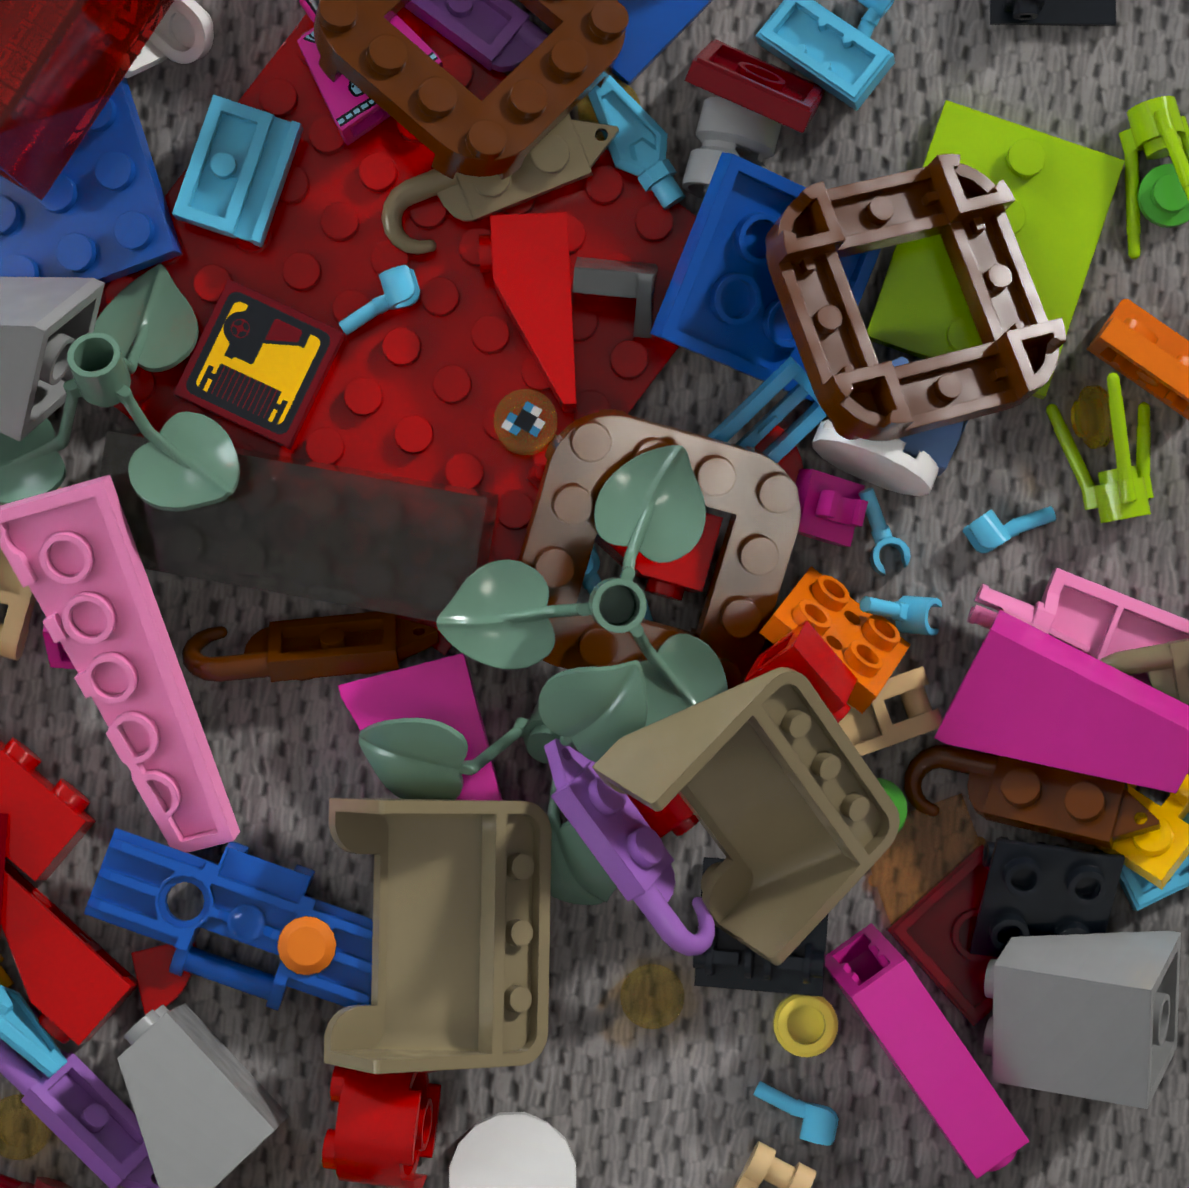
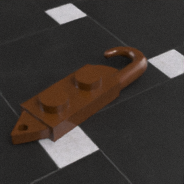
[182,610,439,682]
[904,745,1161,850]

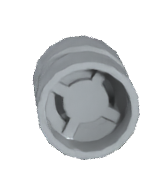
[682,97,782,199]

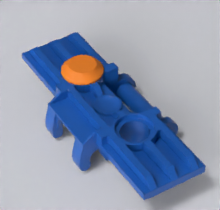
[84,828,373,1011]

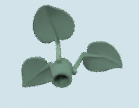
[0,264,240,512]
[436,445,728,726]
[359,660,648,905]

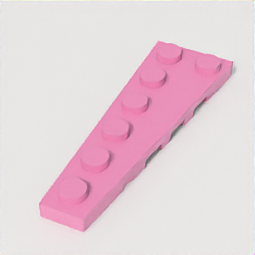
[0,475,240,853]

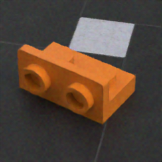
[1086,299,1189,420]

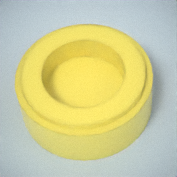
[773,994,838,1057]

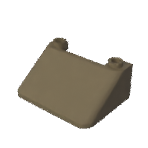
[592,667,900,966]
[324,798,552,1074]

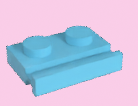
[172,95,303,248]

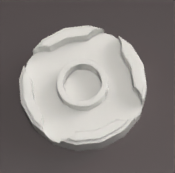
[812,419,939,496]
[449,1112,576,1188]

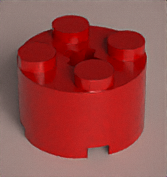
[322,1066,441,1188]

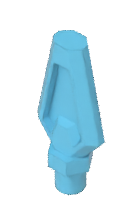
[588,75,685,210]
[0,985,68,1079]

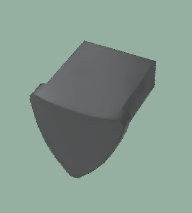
[572,257,658,338]

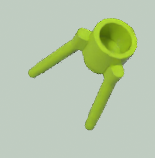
[1119,96,1189,260]
[1046,372,1154,523]

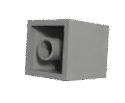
[0,277,105,441]
[983,931,1181,1109]
[117,1003,289,1188]

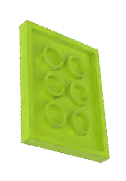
[867,100,1125,400]

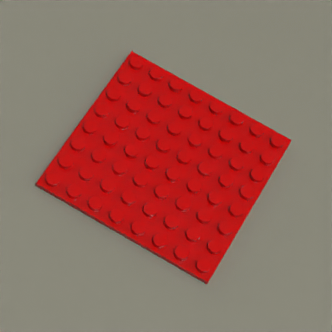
[96,7,696,656]

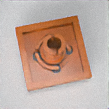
[759,566,911,714]

